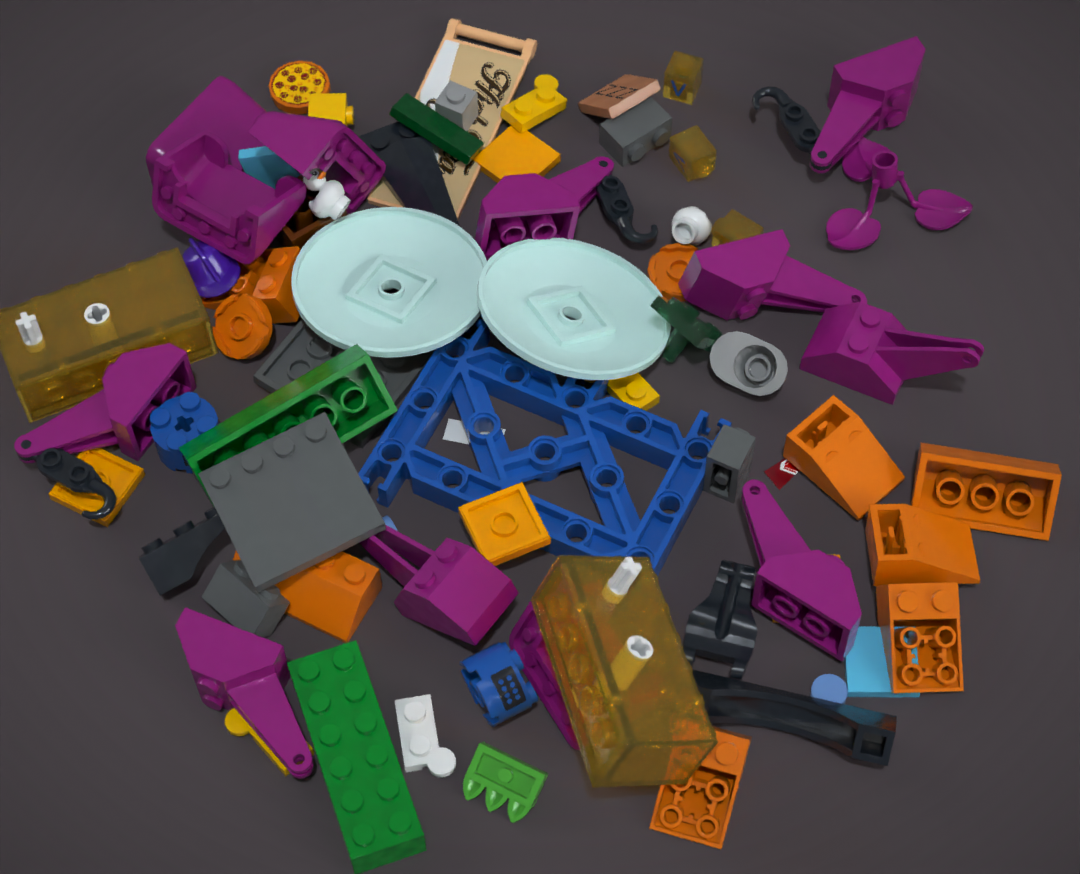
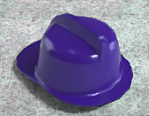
[181,237,241,298]

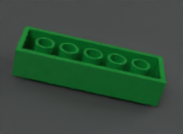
[179,344,398,507]
[287,640,426,874]

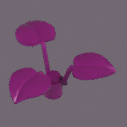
[826,137,973,250]

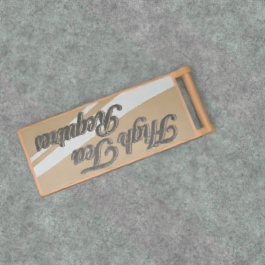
[367,18,537,220]

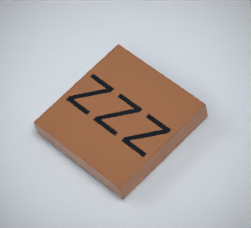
[578,74,661,119]

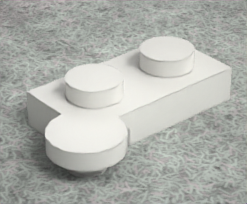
[395,694,456,777]

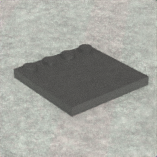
[253,319,435,449]
[198,412,387,593]

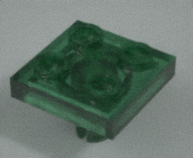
[650,295,723,363]

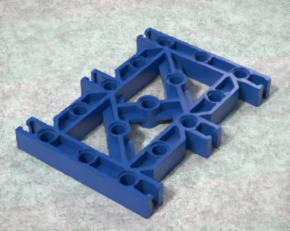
[358,319,732,617]

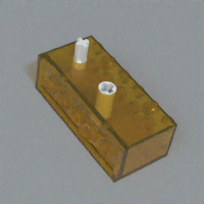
[0,247,218,423]
[531,555,718,787]

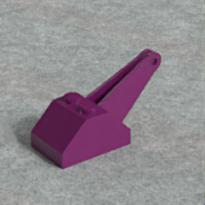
[678,229,867,320]
[800,302,984,405]
[741,480,862,662]
[359,525,519,646]
[175,607,314,778]

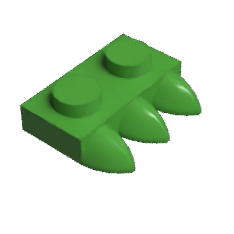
[463,742,548,823]

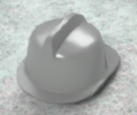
[709,331,788,396]

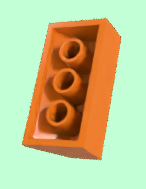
[911,442,1062,541]
[233,551,382,643]

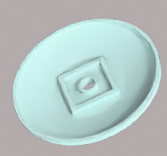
[292,207,487,358]
[476,238,671,380]

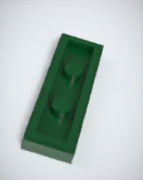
[389,93,484,165]

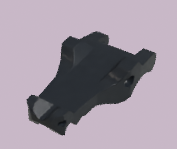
[681,560,758,680]

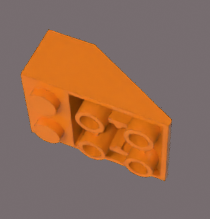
[200,246,301,324]
[783,395,905,521]
[865,504,980,586]
[876,582,964,693]
[649,718,752,849]

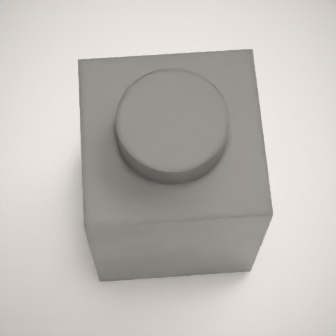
[435,81,478,131]

